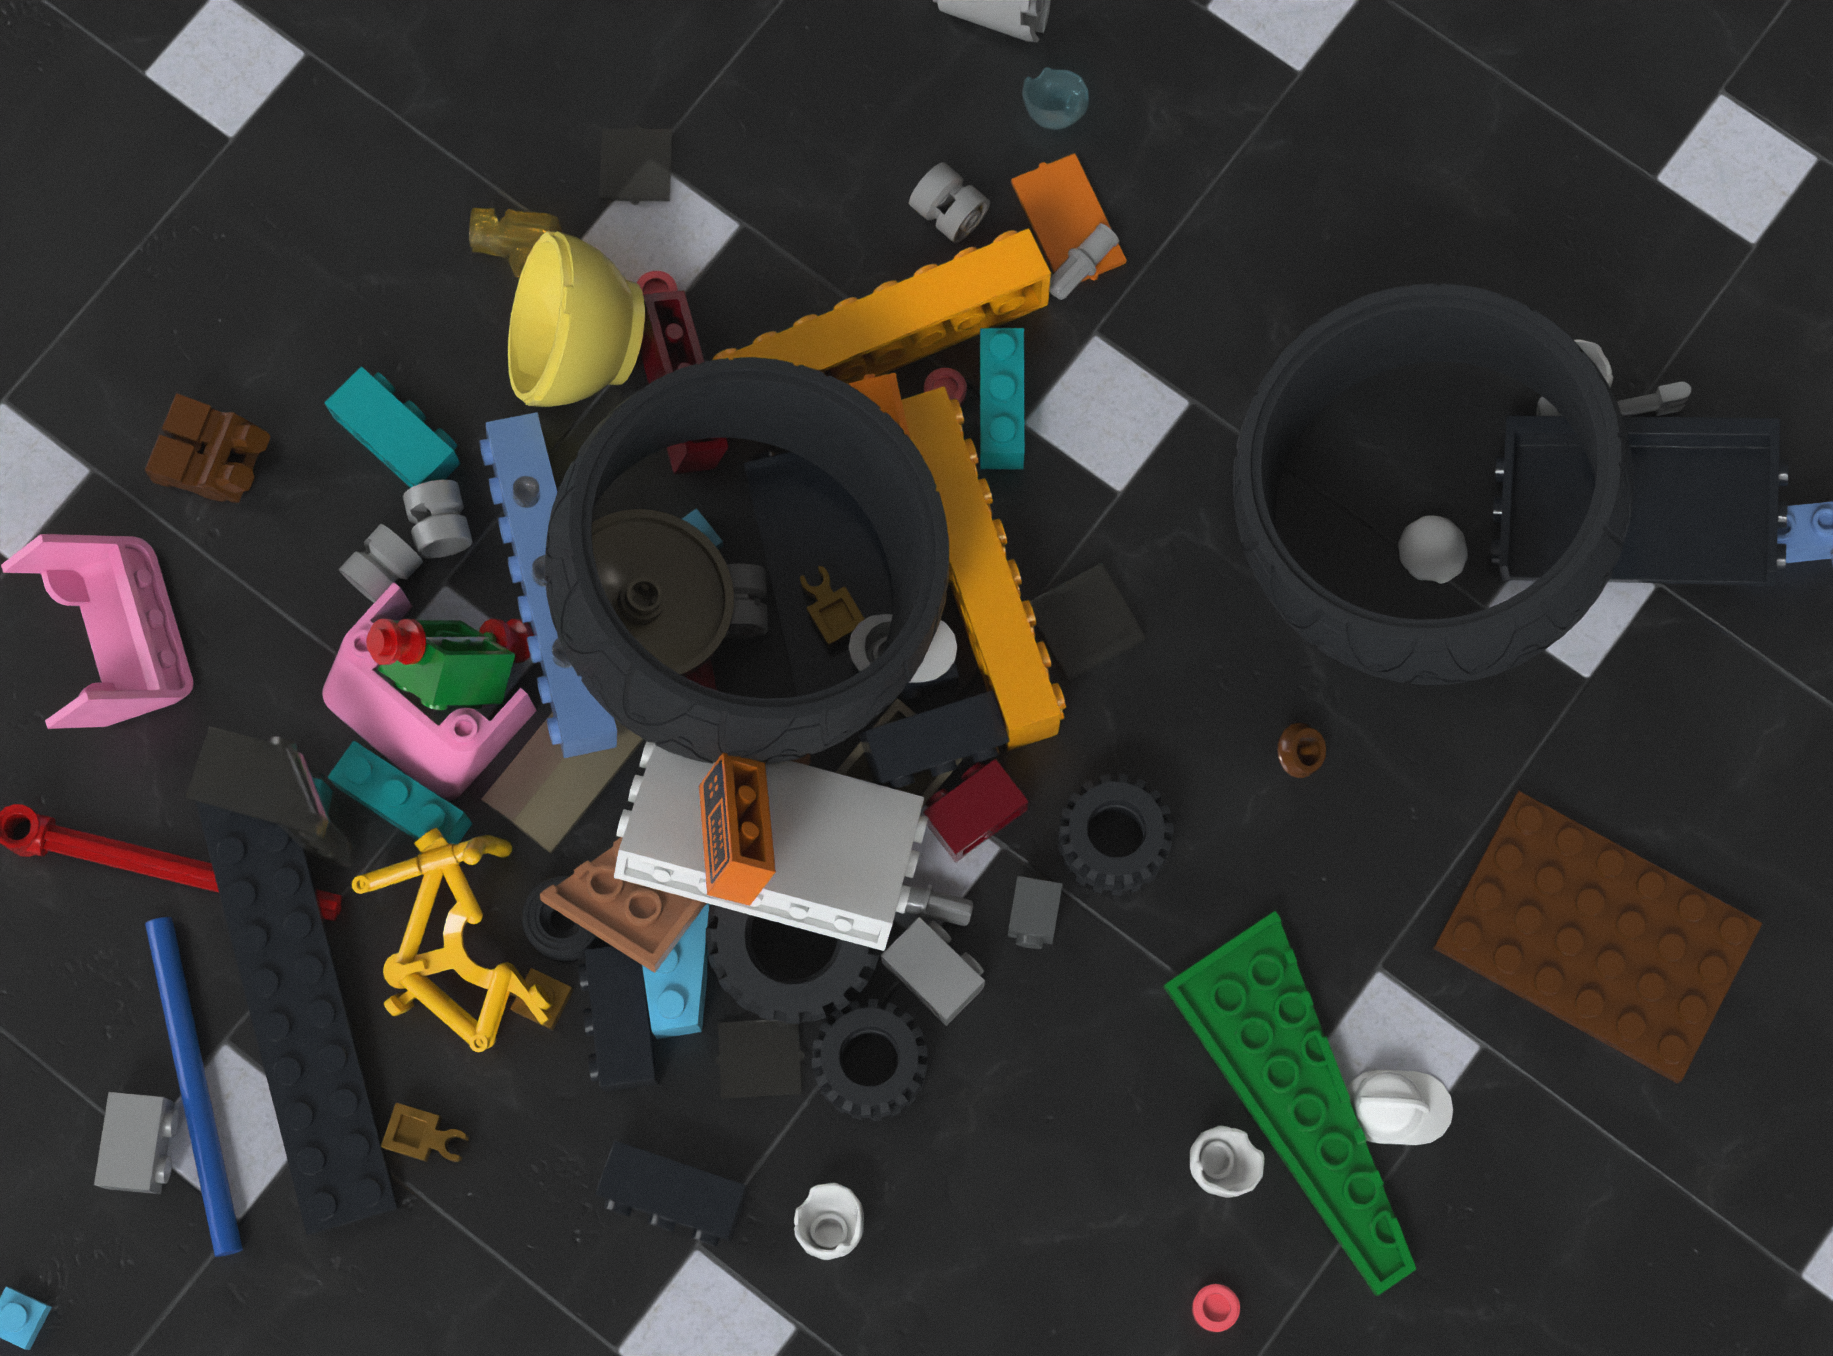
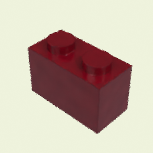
[923,759,1028,863]

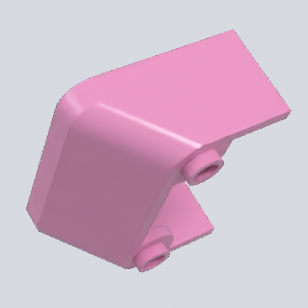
[1,534,193,729]
[322,582,537,801]

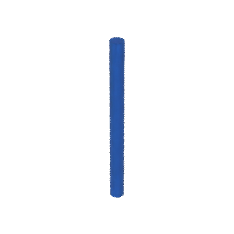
[145,917,243,1257]

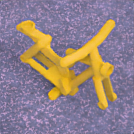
[352,827,553,1052]

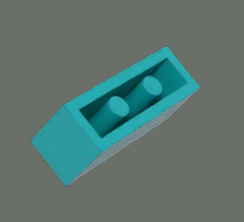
[980,328,1025,469]
[324,366,461,488]
[327,740,472,844]

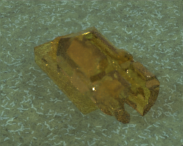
[469,208,562,277]

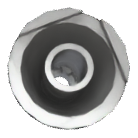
[933,0,1051,42]

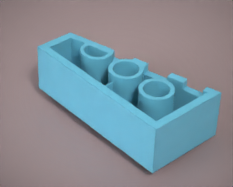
[642,903,711,1039]

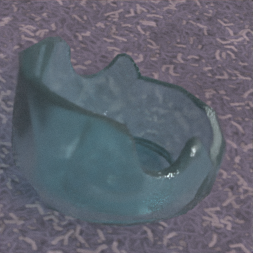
[1022,67,1089,130]

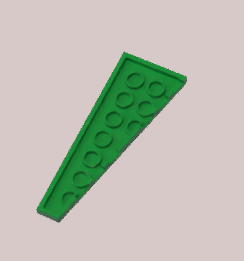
[1164,911,1416,1296]

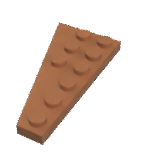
[540,753,811,973]

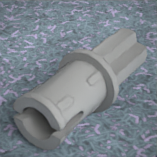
[1049,223,1119,300]
[902,883,973,926]

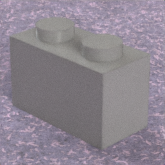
[881,917,985,1026]
[94,1092,179,1194]

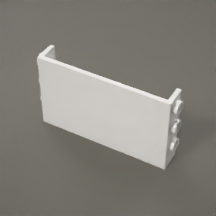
[614,741,928,951]

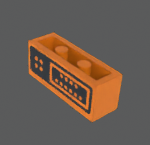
[699,752,776,906]

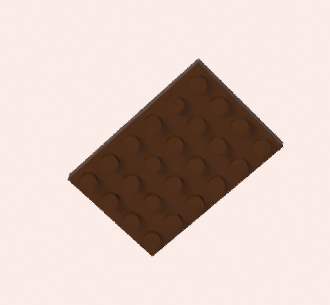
[1433,791,1762,1083]

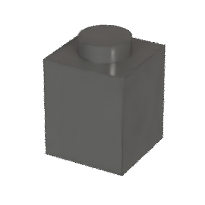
[1008,876,1063,949]

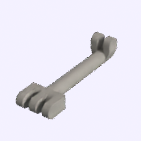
[1535,382,1691,417]

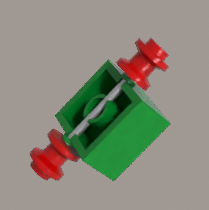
[366,619,534,710]

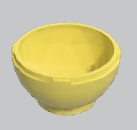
[508,231,645,407]

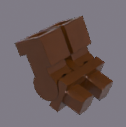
[145,393,271,503]

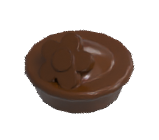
[1277,722,1326,778]

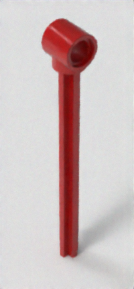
[0,804,342,921]

